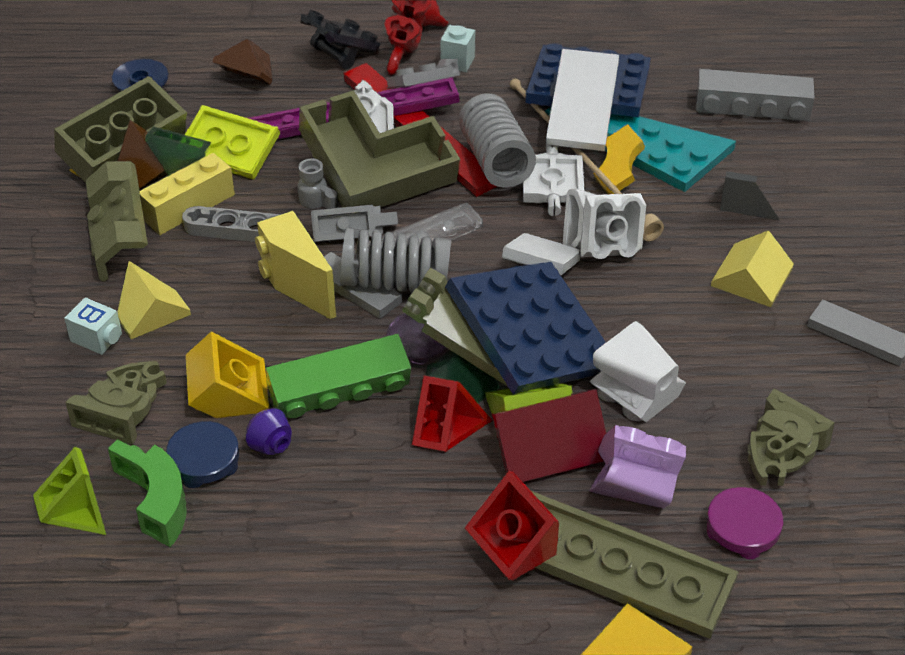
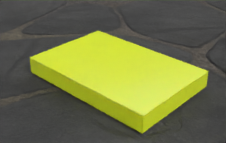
[175,105,280,180]

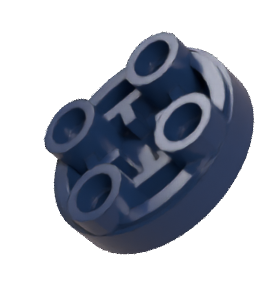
[166,421,239,488]

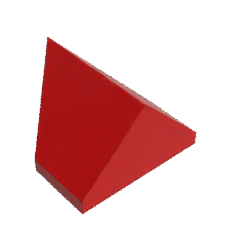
[412,375,493,452]

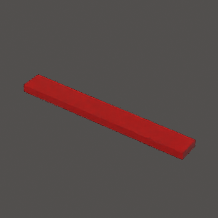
[343,63,498,197]

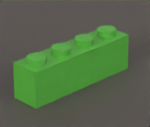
[266,334,411,418]

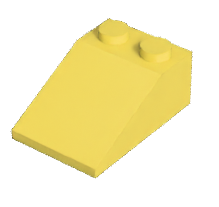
[255,211,336,319]

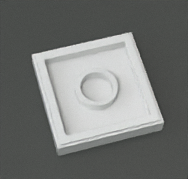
[502,233,581,275]

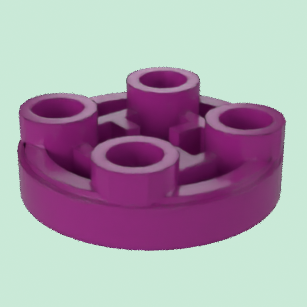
[706,487,783,560]

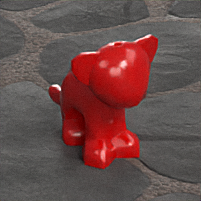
[384,0,449,75]

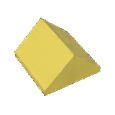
[711,230,794,307]

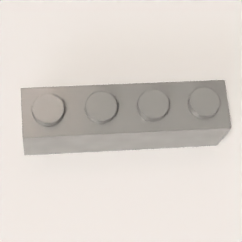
[696,69,814,121]

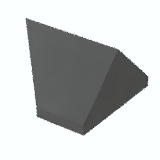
[720,171,780,221]

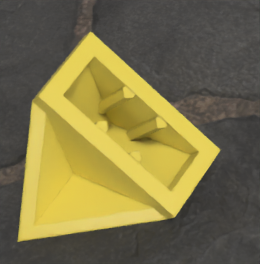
[118,261,191,339]

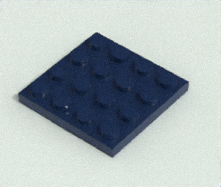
[525,43,651,117]
[445,262,606,394]

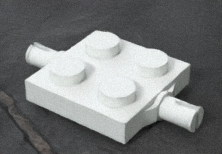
[523,145,584,216]

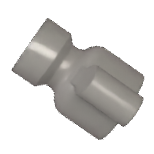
[297,158,338,209]

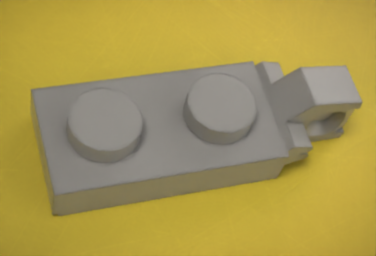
[387,59,460,89]
[311,205,398,242]

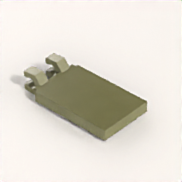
[402,268,507,386]

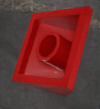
[465,471,559,580]

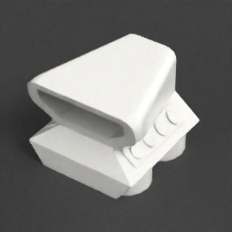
[563,189,646,259]
[589,321,686,423]

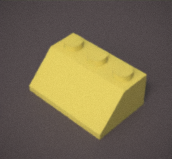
[139,153,235,235]

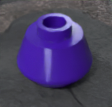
[246,408,292,455]

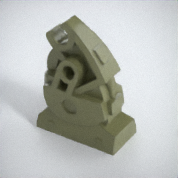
[66,361,167,445]
[747,388,835,486]

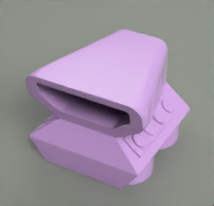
[590,425,686,508]

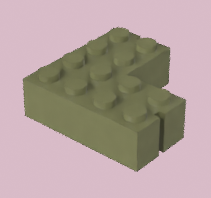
[299,90,461,208]

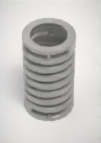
[459,93,536,188]
[340,227,451,293]

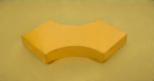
[593,124,645,194]

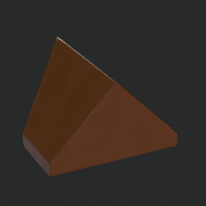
[212,38,273,85]
[118,120,179,190]

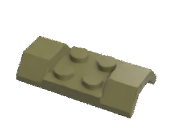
[86,161,148,282]

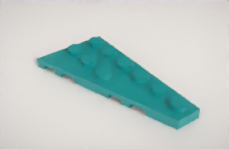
[545,106,736,192]

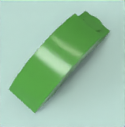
[108,439,187,547]

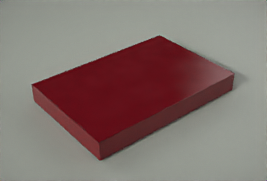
[492,389,606,482]

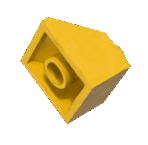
[186,331,269,418]

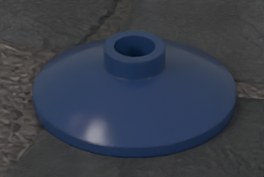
[112,59,169,92]

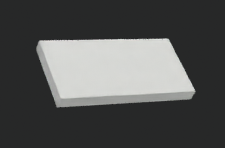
[546,49,619,151]

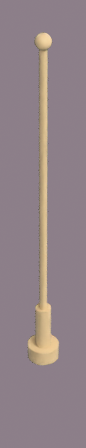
[510,79,664,241]

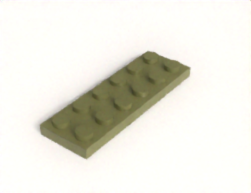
[531,491,739,639]

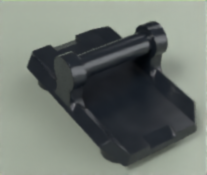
[300,10,381,69]

